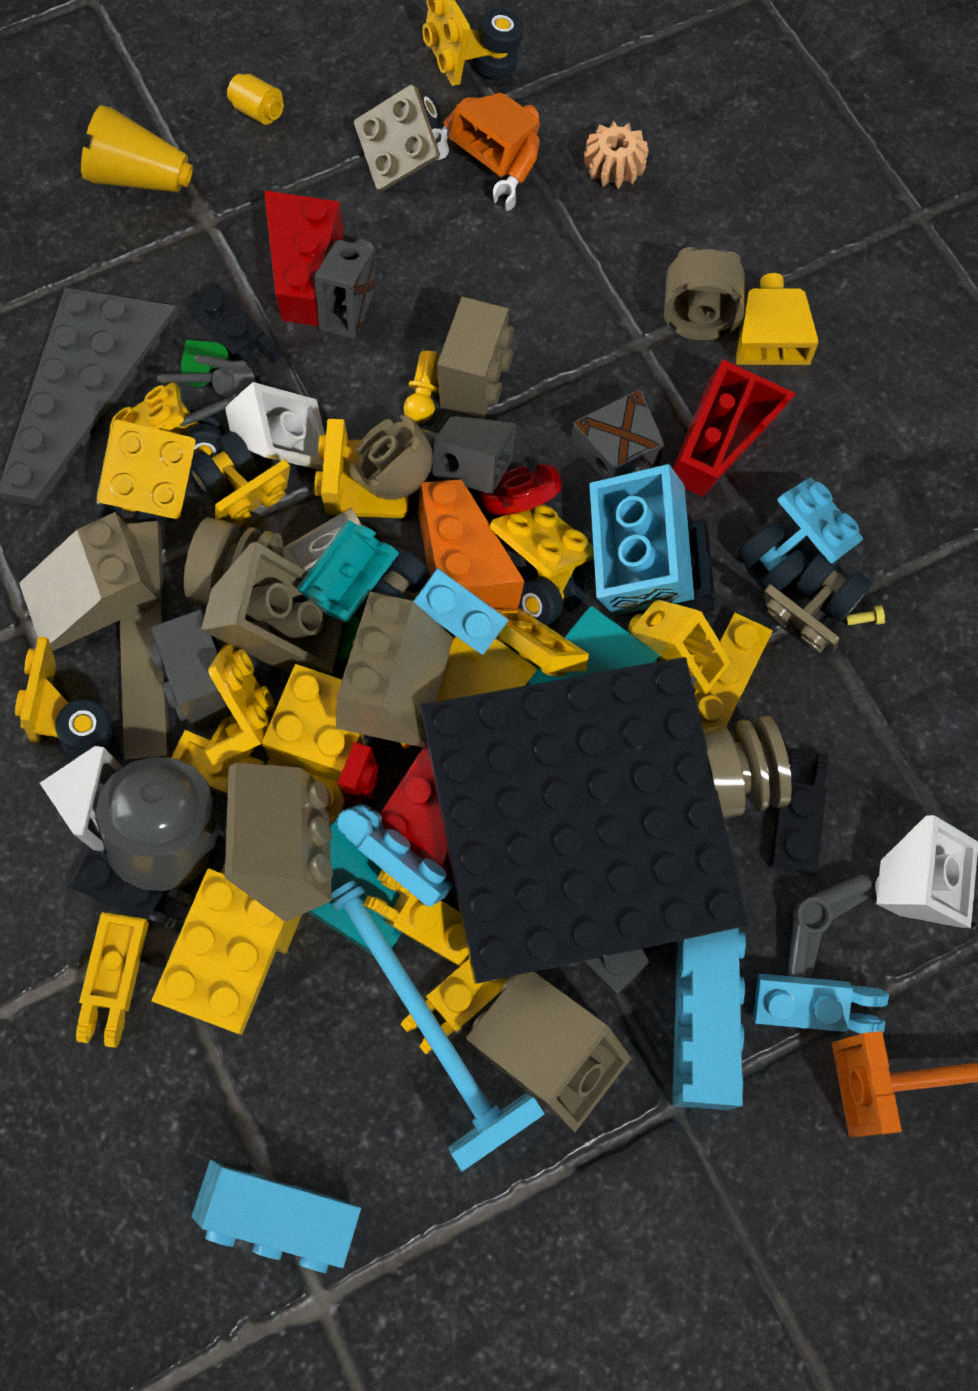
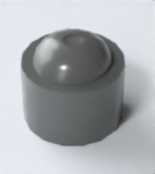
[96,757,218,891]

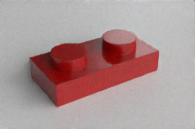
[338,742,382,808]

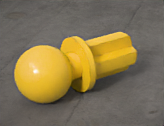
[404,351,440,425]

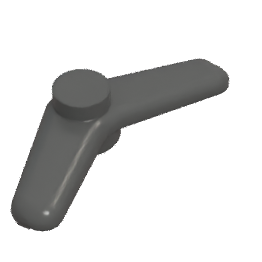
[787,874,875,978]

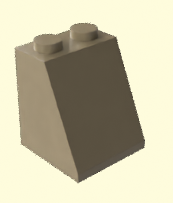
[466,972,632,1132]

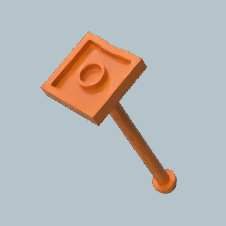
[831,1031,978,1138]

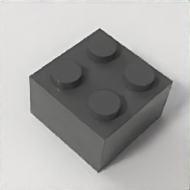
[149,609,232,732]

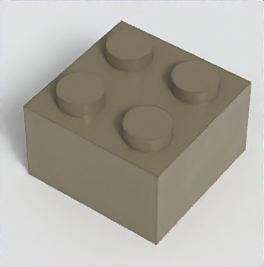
[437,296,514,419]

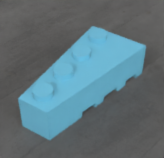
[672,928,746,1110]

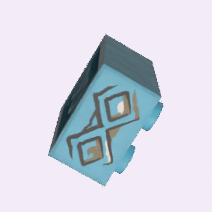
[589,464,694,615]

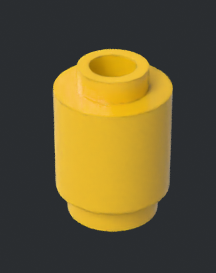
[227,74,284,125]

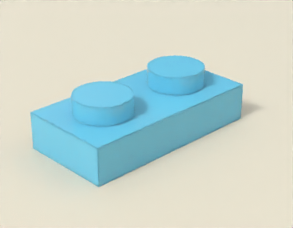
[413,567,509,655]

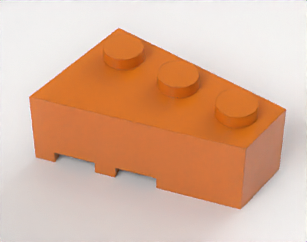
[418,479,524,609]

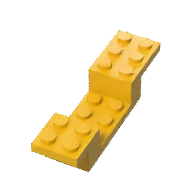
[151,664,365,1035]

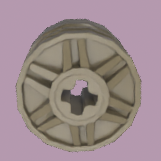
[184,517,283,607]
[703,715,792,819]

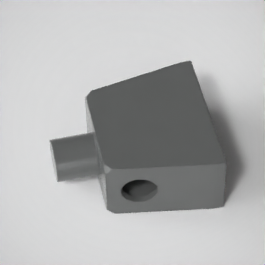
[422,416,516,494]

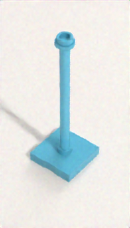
[331,880,545,1171]

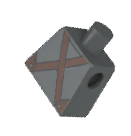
[315,239,376,339]
[571,389,664,479]

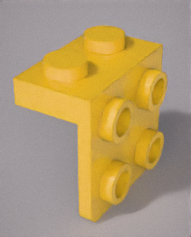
[315,419,409,518]
[205,643,275,766]

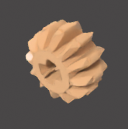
[584,121,648,189]

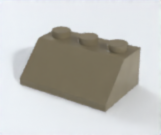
[201,542,344,675]
[336,592,453,748]
[225,763,333,922]

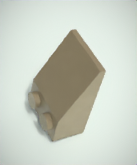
[19,512,160,651]

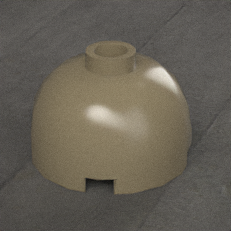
[349,415,434,500]

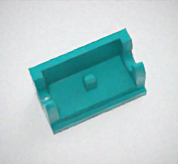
[296,520,399,623]

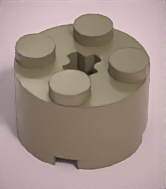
[664,247,745,340]

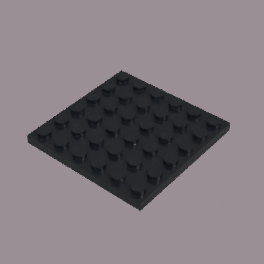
[419,657,749,984]

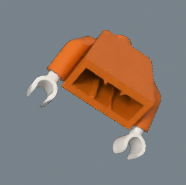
[432,93,540,211]

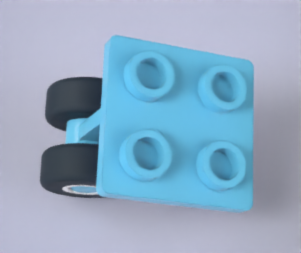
[737,478,863,591]

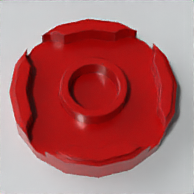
[480,463,562,515]

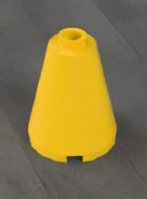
[81,105,193,193]

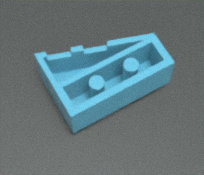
[191,1159,361,1273]

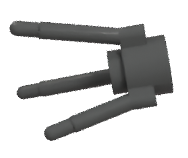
[157,355,255,426]

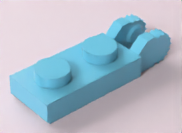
[336,804,454,907]
[753,974,889,1033]

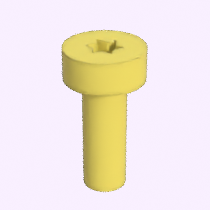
[845,605,885,626]

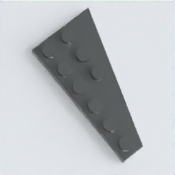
[0,288,180,506]

